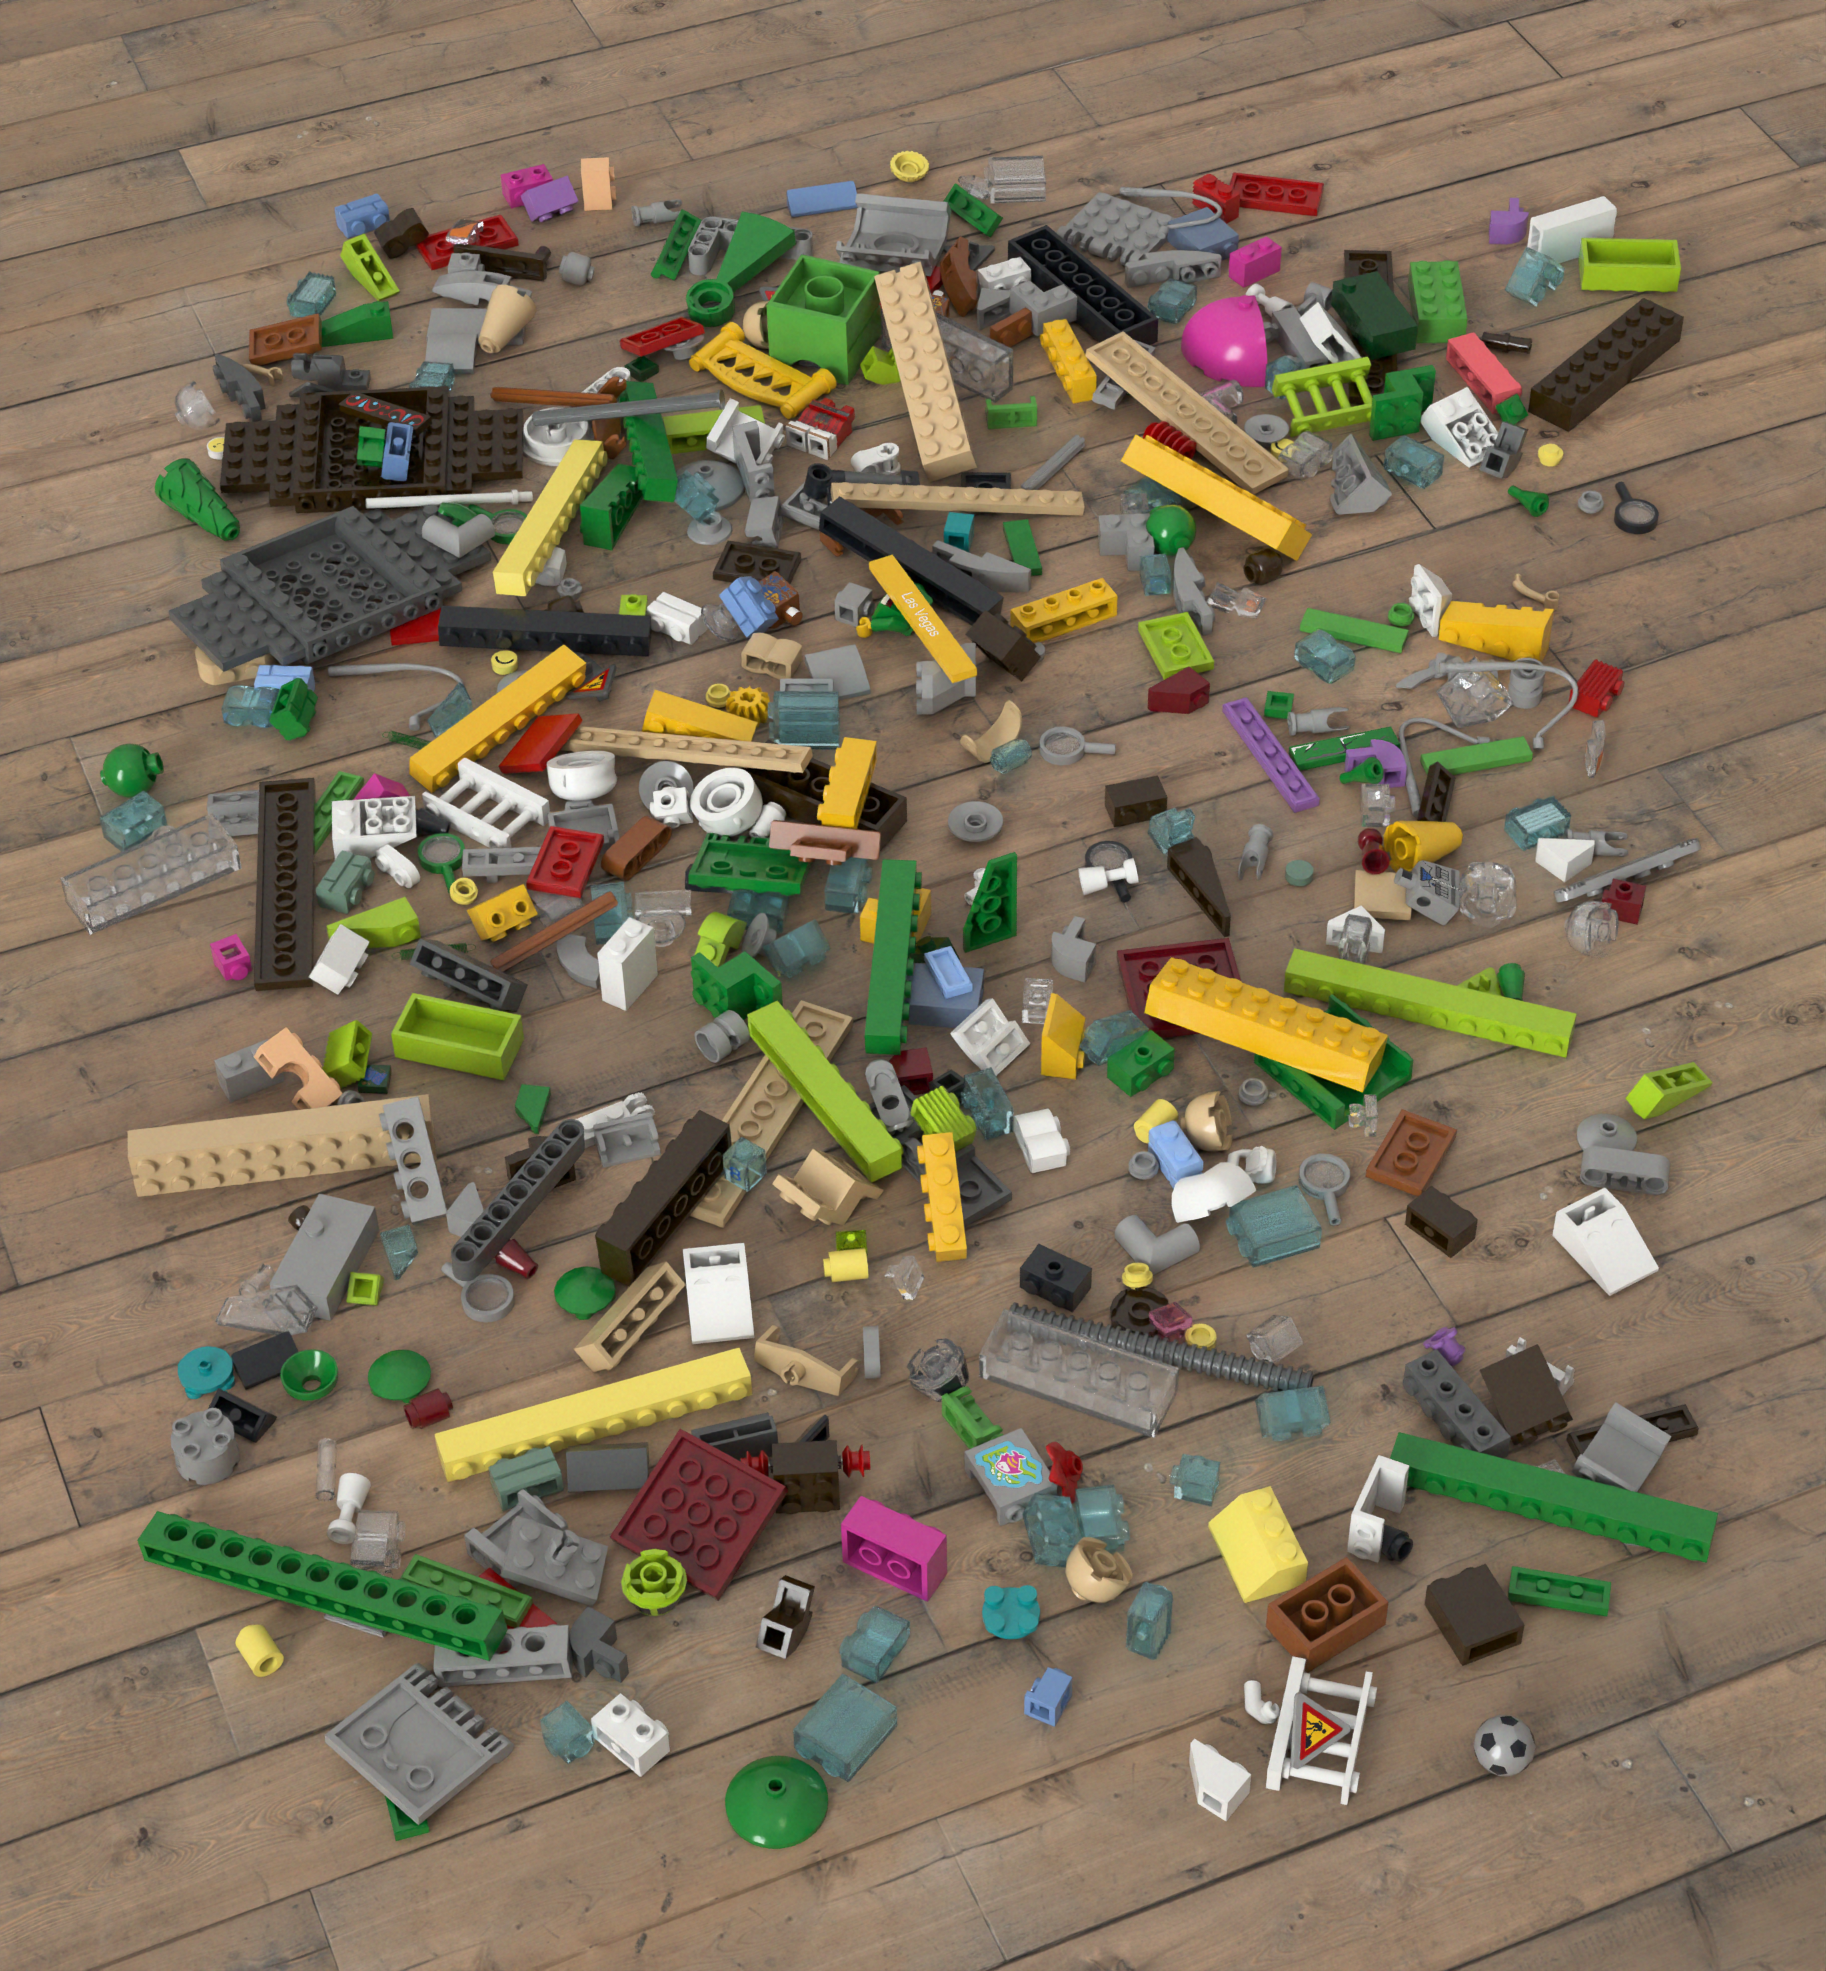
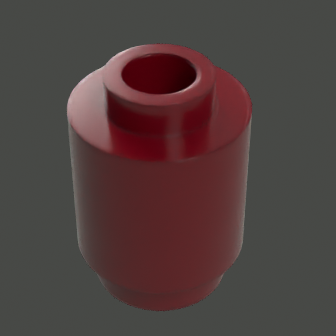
[403,1388,453,1429]

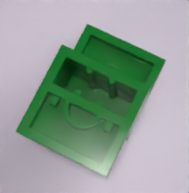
[1369,365,1436,441]
[691,951,783,1020]

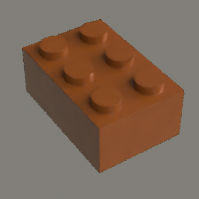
[1266,1557,1389,1673]

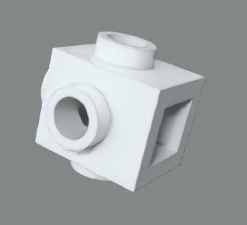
[650,787,693,829]

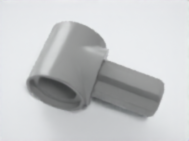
[1297,282,1332,316]

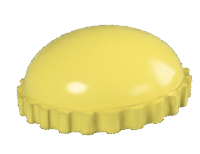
[890,151,929,182]

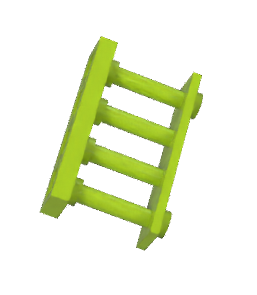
[1272,357,1372,437]

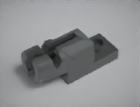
[291,353,371,391]

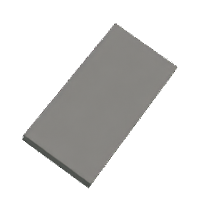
[426,308,526,345]

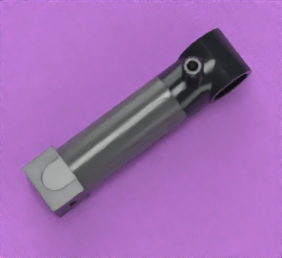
[803,463,920,506]

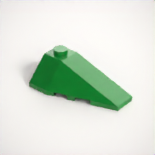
[322,301,393,347]
[963,852,1017,953]

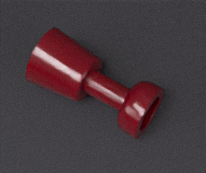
[1357,828,1390,874]

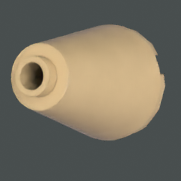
[478,285,537,353]

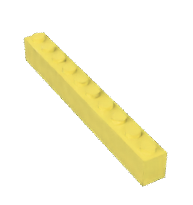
[493,439,608,596]
[434,1348,752,1482]

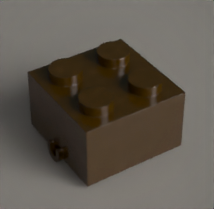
[965,610,1041,682]

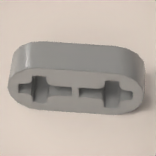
[863,1325,881,1379]

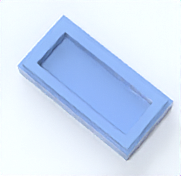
[924,946,973,999]

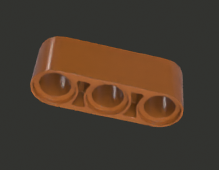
[601,815,672,881]

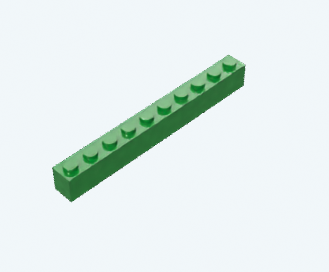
[1390,1432,1718,1563]

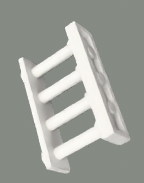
[422,758,550,848]
[1266,1656,1377,1805]

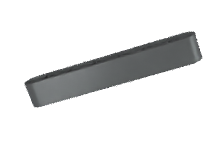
[451,1119,585,1281]

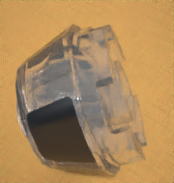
[907,1338,969,1402]

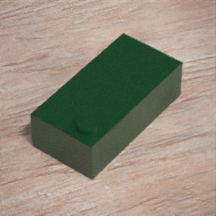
[1331,271,1418,360]

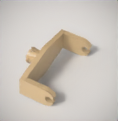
[754,1325,860,1396]

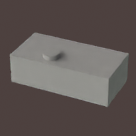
[270,1194,379,1321]

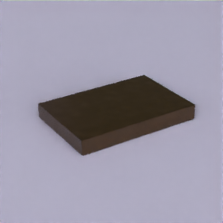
[713,541,801,584]

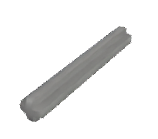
[1021,435,1085,490]

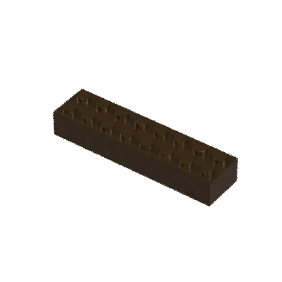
[1528,298,1684,432]

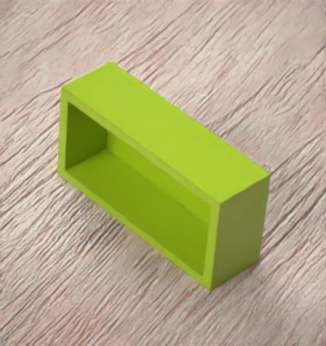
[1578,238,1681,292]
[391,993,524,1080]

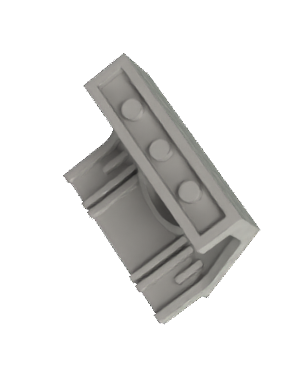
[836,193,951,276]

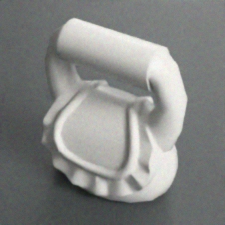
[1227,1146,1276,1184]

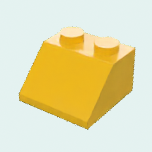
[1041,993,1090,1080]

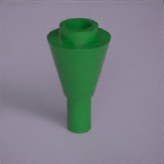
[1508,485,1549,517]
[1339,757,1384,784]

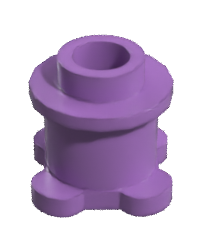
[1423,1327,1465,1366]

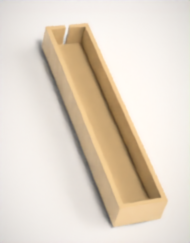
[874,261,977,482]
[127,1094,437,1197]

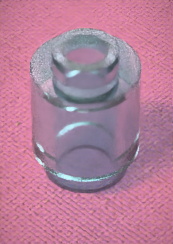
[990,739,1032,774]

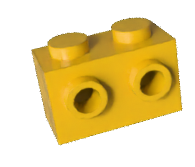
[467,884,538,942]

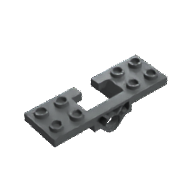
[869,1085,1012,1227]

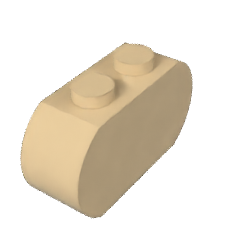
[195,646,278,685]

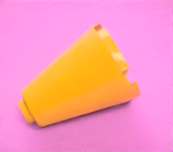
[1383,820,1463,873]

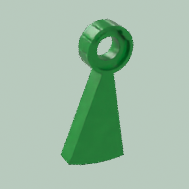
[686,211,796,327]

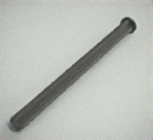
[532,389,725,426]

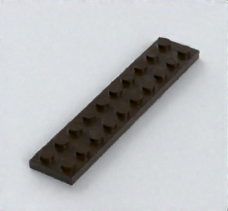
[1344,250,1398,405]
[254,778,316,991]

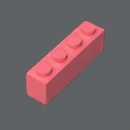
[1446,332,1522,414]

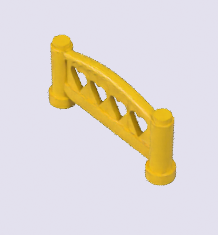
[689,322,837,419]

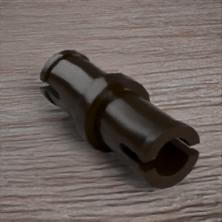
[1481,332,1532,354]

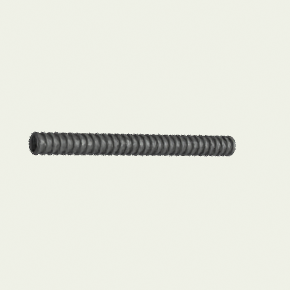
[1007,1302,1314,1398]

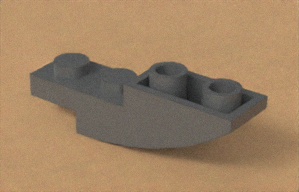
[212,354,266,422]

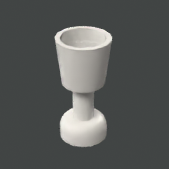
[1246,284,1294,318]
[1078,858,1139,895]
[327,1473,371,1544]

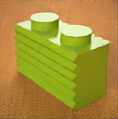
[322,1020,372,1089]
[910,1086,976,1152]

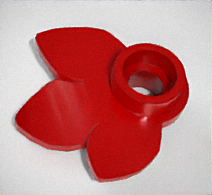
[1046,1441,1083,1506]

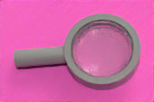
[441,1262,514,1323]

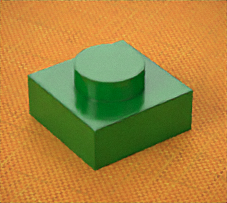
[1495,394,1528,424]
[1264,691,1294,719]

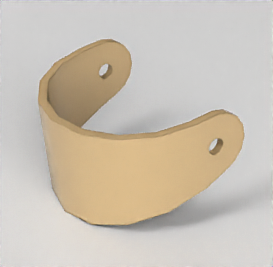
[960,700,1022,763]

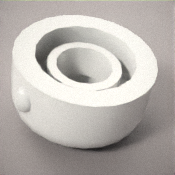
[547,751,617,801]
[690,768,763,837]

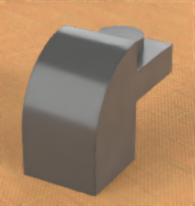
[1479,421,1528,479]
[570,1606,629,1683]

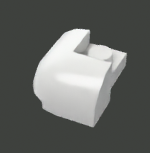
[1172,1162,1256,1223]

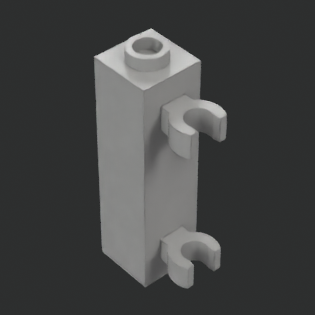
[1263,307,1328,373]

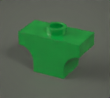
[357,426,386,468]

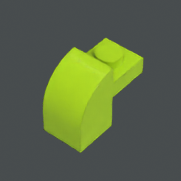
[860,346,901,385]
[694,912,747,967]

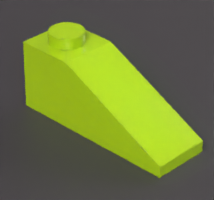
[340,234,400,302]
[327,897,421,948]
[1625,1062,1713,1120]

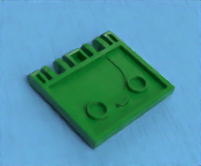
[689,833,812,896]

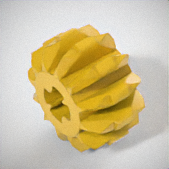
[726,685,771,728]

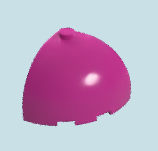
[1181,295,1267,387]

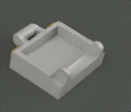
[547,799,620,855]

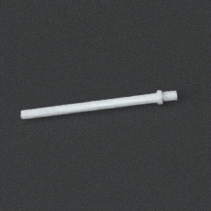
[366,489,533,509]

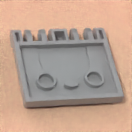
[1056,192,1176,266]
[325,1663,514,1825]

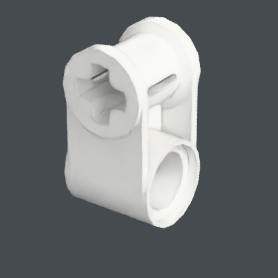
[851,443,901,475]

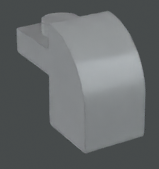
[1051,916,1096,983]

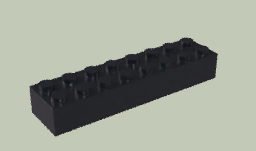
[1008,225,1158,345]

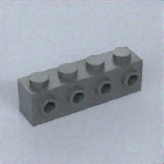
[409,938,528,1012]
[1403,1349,1511,1458]

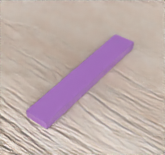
[1222,697,1320,813]

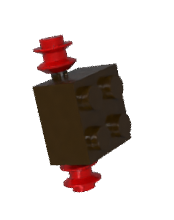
[741,1440,870,1514]

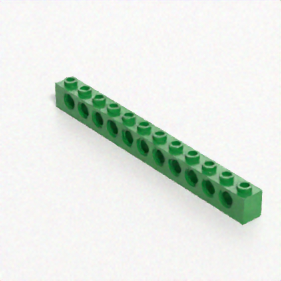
[137,1511,508,1661]

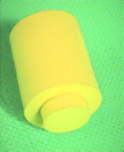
[1134,1099,1179,1143]
[823,1248,868,1282]
[235,1625,284,1677]

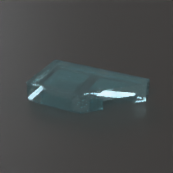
[380,1225,418,1280]

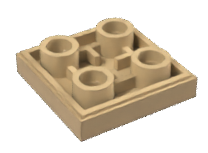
[1354,870,1411,920]

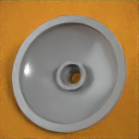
[674,460,744,512]

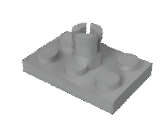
[500,1515,608,1607]

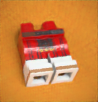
[786,398,855,460]

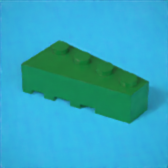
[580,463,643,550]

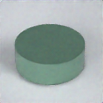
[1285,860,1314,886]

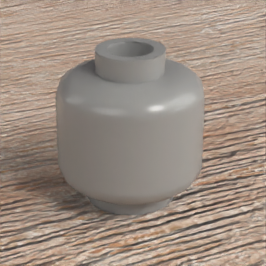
[559,252,595,286]

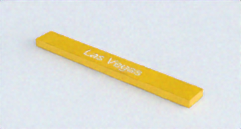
[869,555,977,683]

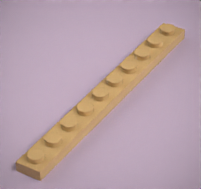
[831,482,1085,516]
[560,726,813,773]

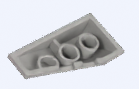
[1330,434,1392,515]

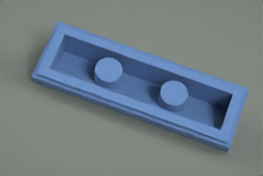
[786,181,858,217]

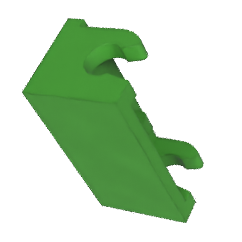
[985,396,1037,429]
[942,1386,1003,1449]

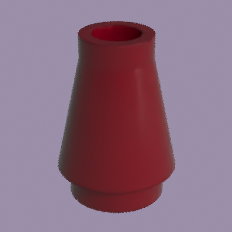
[494,1239,538,1279]

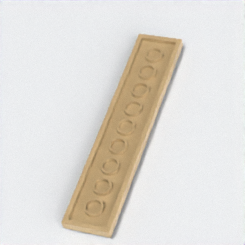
[1086,332,1289,495]
[690,1000,853,1228]

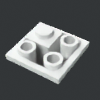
[1409,564,1452,637]

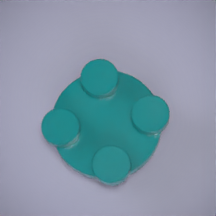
[178,1346,235,1399]
[982,1585,1040,1639]

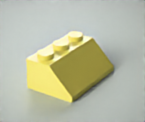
[1208,1486,1308,1603]

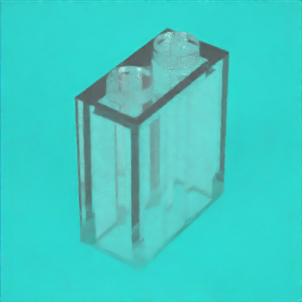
[984,155,1046,203]

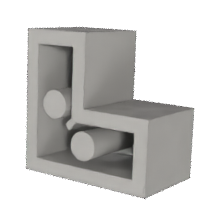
[1010,280,1077,336]
[1098,513,1154,571]

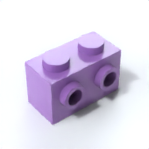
[521,175,579,223]

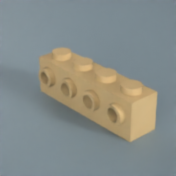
[574,1262,686,1372]

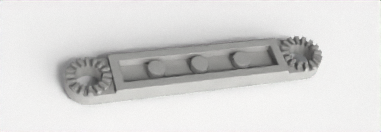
[1553,838,1701,902]

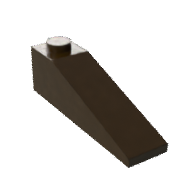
[1167,837,1231,937]

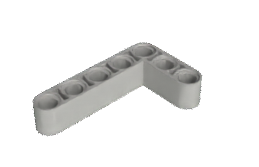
[688,217,813,275]

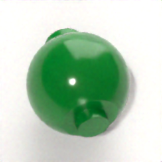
[1146,504,1196,556]
[100,743,164,798]

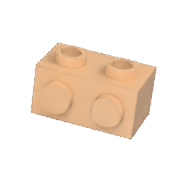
[581,157,616,211]

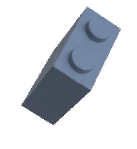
[1167,207,1239,261]
[906,963,984,1028]

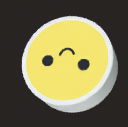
[207,437,224,460]

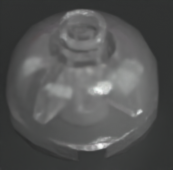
[174,380,221,431]
[1565,901,1619,959]

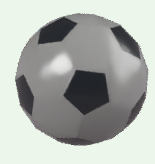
[1474,1714,1536,1777]

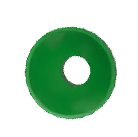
[280,1349,338,1401]

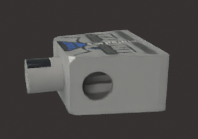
[1394,860,1459,926]

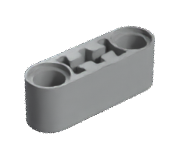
[1580,1146,1670,1195]

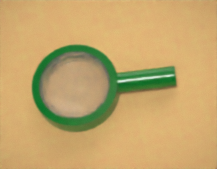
[468,504,527,545]
[418,833,465,894]

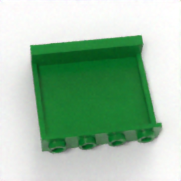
[1254,994,1414,1130]

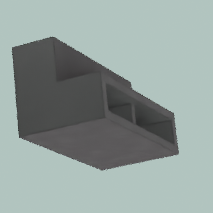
[691,1412,778,1462]
[566,1442,649,1492]

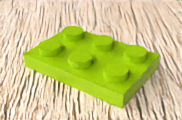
[1138,612,1214,680]

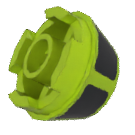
[621,1549,687,1616]

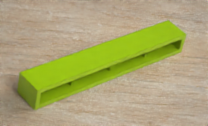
[747,1001,904,1183]

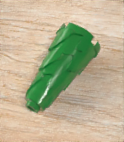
[155,458,240,541]

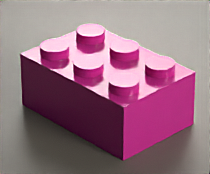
[841,1496,947,1602]

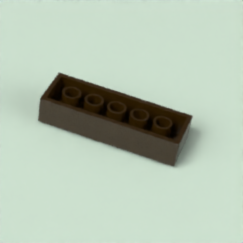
[741,740,907,851]
[595,1110,734,1287]

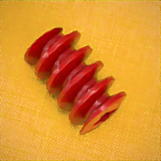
[1143,421,1197,459]

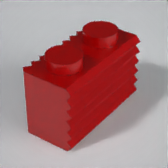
[1192,174,1240,224]
[1569,659,1625,718]

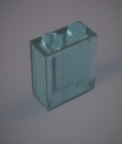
[768,691,840,750]
[1226,1185,1322,1268]
[793,1673,897,1783]

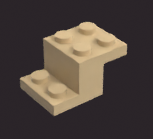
[773,1149,884,1226]

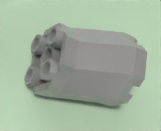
[916,643,976,715]

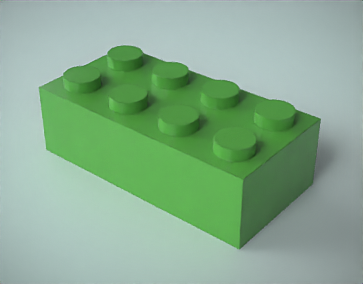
[1408,260,1467,343]

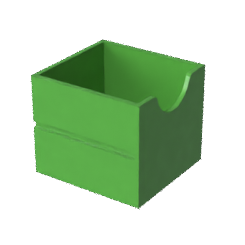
[767,254,881,385]

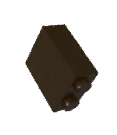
[1480,1344,1573,1446]
[1424,1564,1525,1666]

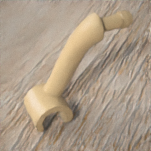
[242,364,284,386]
[1512,574,1559,611]

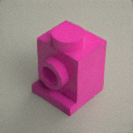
[210,934,252,981]

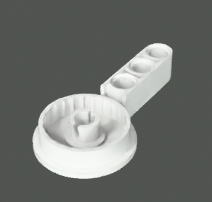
[523,367,631,466]

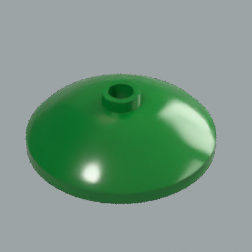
[725,1756,828,1849]

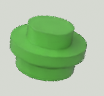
[1388,603,1414,627]

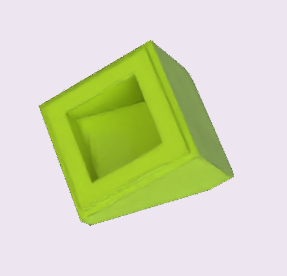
[346,1272,384,1306]

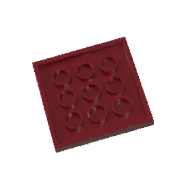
[1117,938,1241,1038]
[610,1429,788,1601]

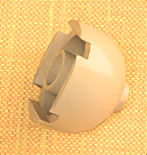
[742,301,769,349]
[1181,1091,1232,1152]
[1065,1537,1133,1603]

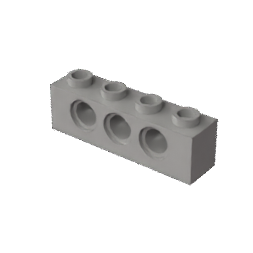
[379,1096,447,1224]
[433,1624,573,1687]

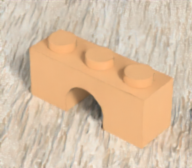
[254,1027,343,1110]

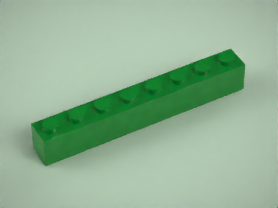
[618,381,678,502]
[865,859,922,1055]

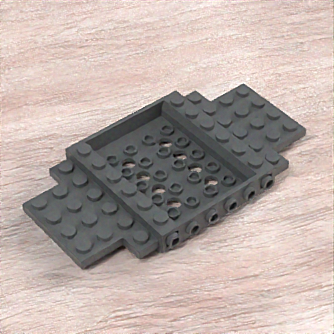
[169,505,491,672]

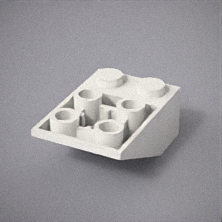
[1420,387,1498,468]
[332,796,417,859]
[1552,1188,1659,1296]
[683,1243,754,1344]

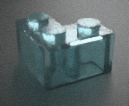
[1505,247,1565,306]

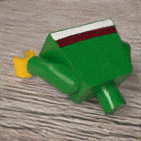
[856,582,933,638]

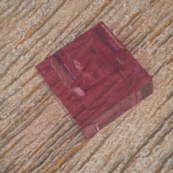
[1149,1302,1192,1340]

